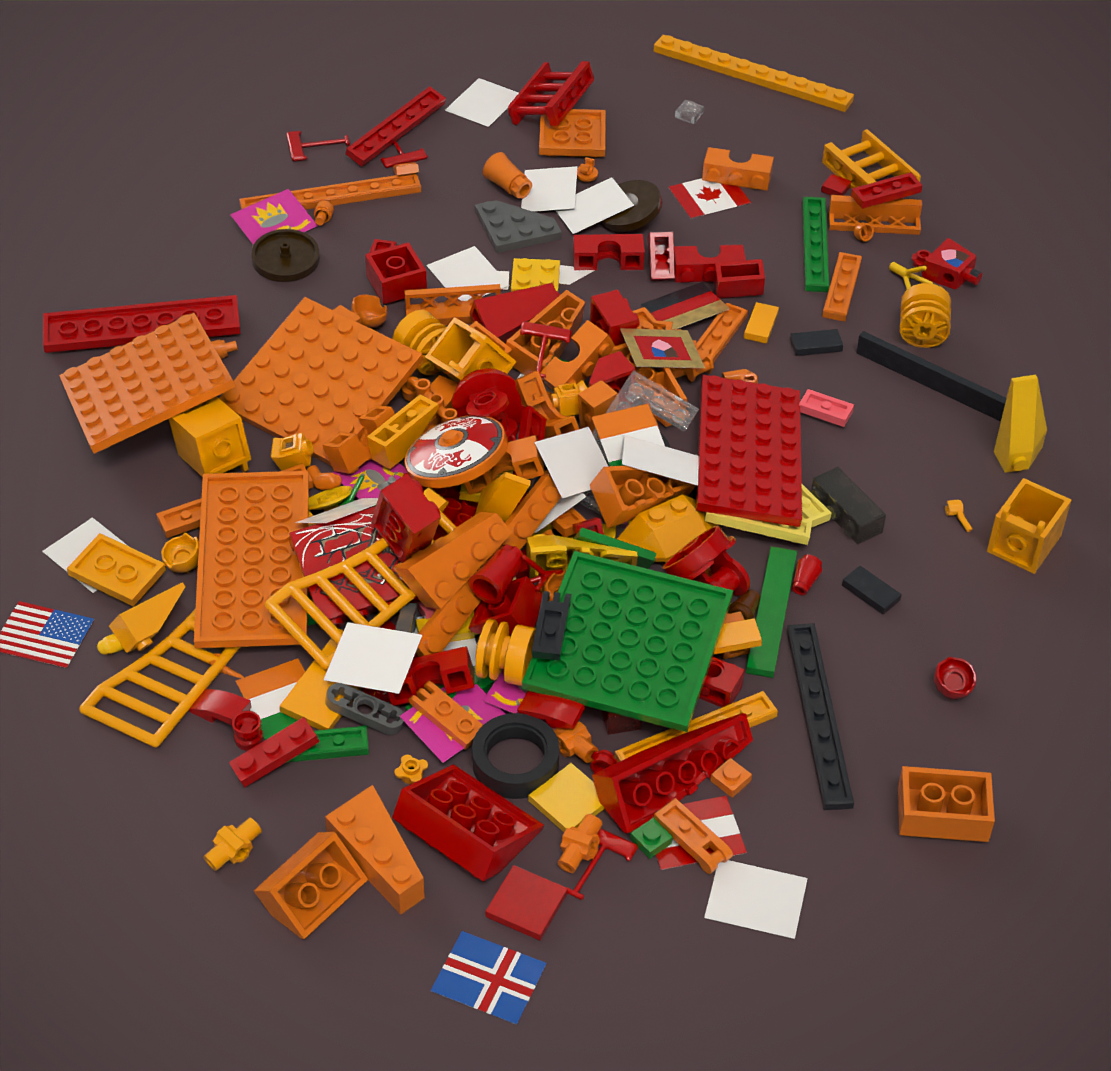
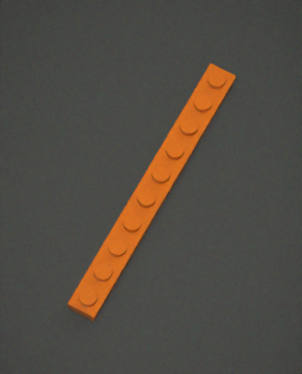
[415,469,561,657]

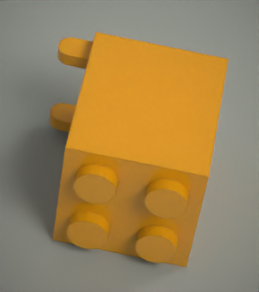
[425,317,516,383]
[169,396,251,477]
[987,478,1072,574]

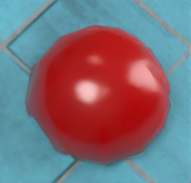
[933,656,976,699]

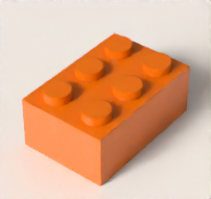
[898,766,995,842]

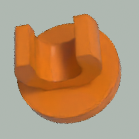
[577,157,598,182]

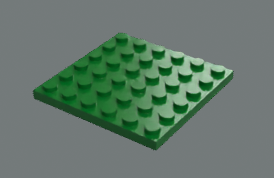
[522,551,733,732]

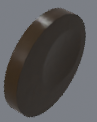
[600,180,662,232]
[251,229,320,282]

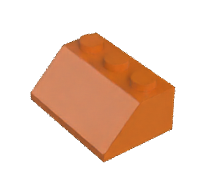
[254,832,368,939]

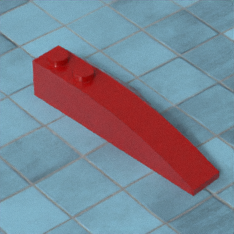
[592,713,753,833]

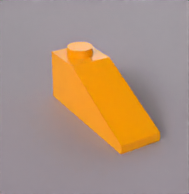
[367,394,439,469]
[475,472,531,523]
[109,582,185,653]

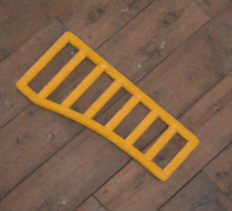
[265,511,456,670]
[79,608,240,748]

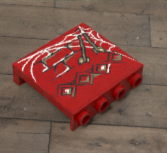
[289,506,420,630]

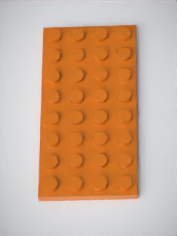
[194,471,309,648]

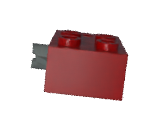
[371,473,441,563]

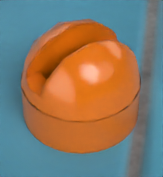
[853,222,874,241]

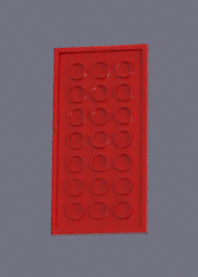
[696,375,802,527]

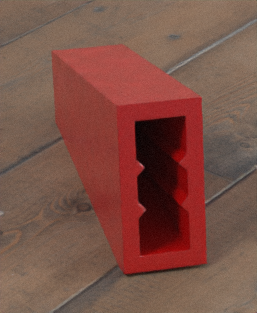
[469,283,560,344]

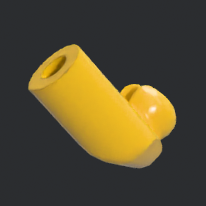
[97,634,124,655]

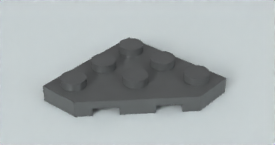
[475,200,562,253]

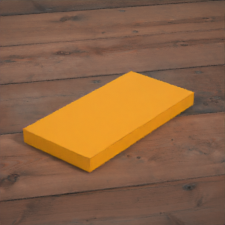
[279,629,362,730]

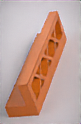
[828,195,922,235]
[405,284,501,325]

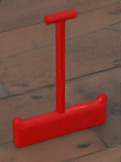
[286,131,350,161]
[381,142,428,168]
[520,321,572,379]
[567,828,638,900]

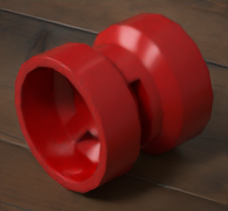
[232,711,263,751]

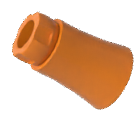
[483,152,532,199]

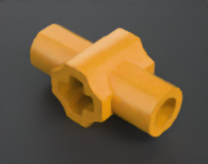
[203,817,262,871]

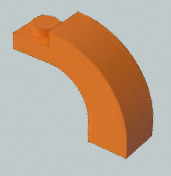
[515,371,579,439]

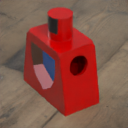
[922,238,983,289]

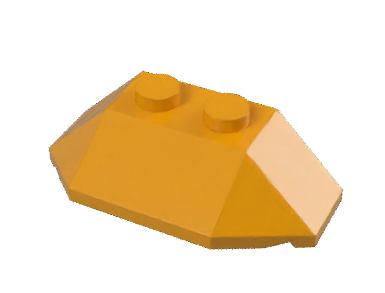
[617,494,716,562]

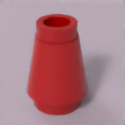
[792,554,823,596]

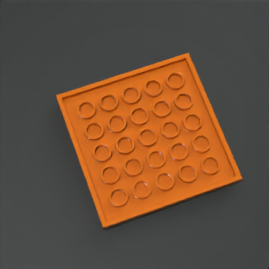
[219,297,424,466]
[59,313,236,454]

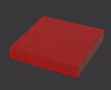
[485,865,568,941]

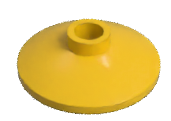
[309,486,352,512]

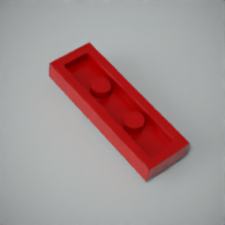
[851,172,923,209]
[229,717,320,788]

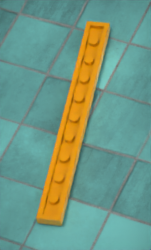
[653,35,854,112]

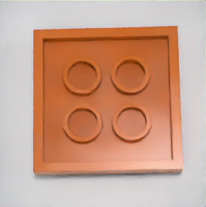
[539,109,606,157]

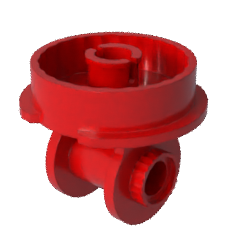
[451,368,525,442]
[662,525,750,596]

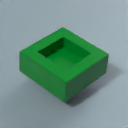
[630,817,673,859]

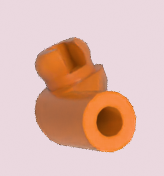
[722,369,758,383]
[307,465,342,490]

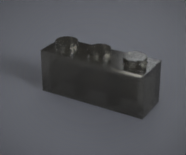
[811,467,886,544]

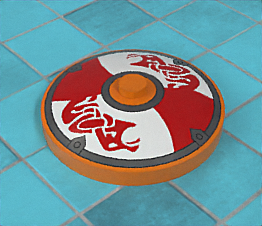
[405,416,508,488]

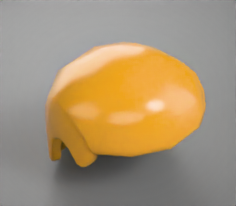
[161,533,199,573]

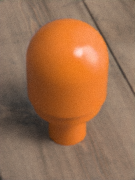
[314,201,334,226]
[211,339,238,359]

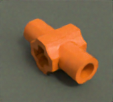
[553,721,599,763]
[557,814,603,873]

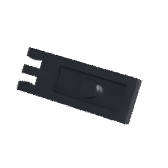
[532,591,572,661]

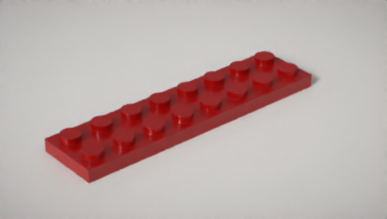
[43,295,241,353]

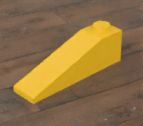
[994,374,1047,473]
[526,534,638,578]

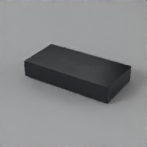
[790,329,843,356]
[842,566,902,615]

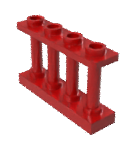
[508,61,594,126]

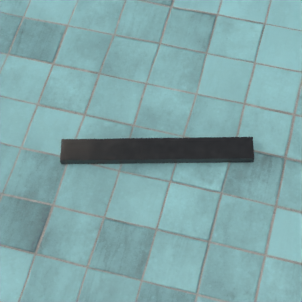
[856,331,1007,422]
[787,623,854,811]

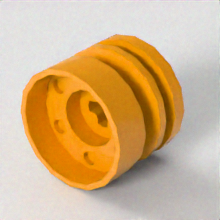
[899,283,951,348]
[392,310,447,375]
[475,619,536,686]

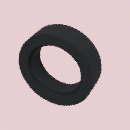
[472,713,559,799]

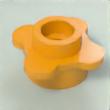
[394,755,428,784]

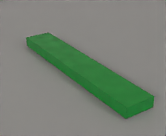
[802,197,829,292]
[746,546,797,678]

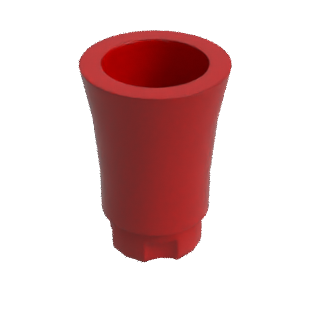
[469,544,524,604]

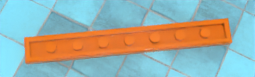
[239,173,421,210]

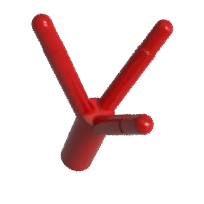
[521,555,564,591]

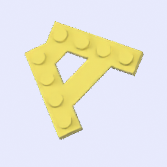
[704,484,832,545]

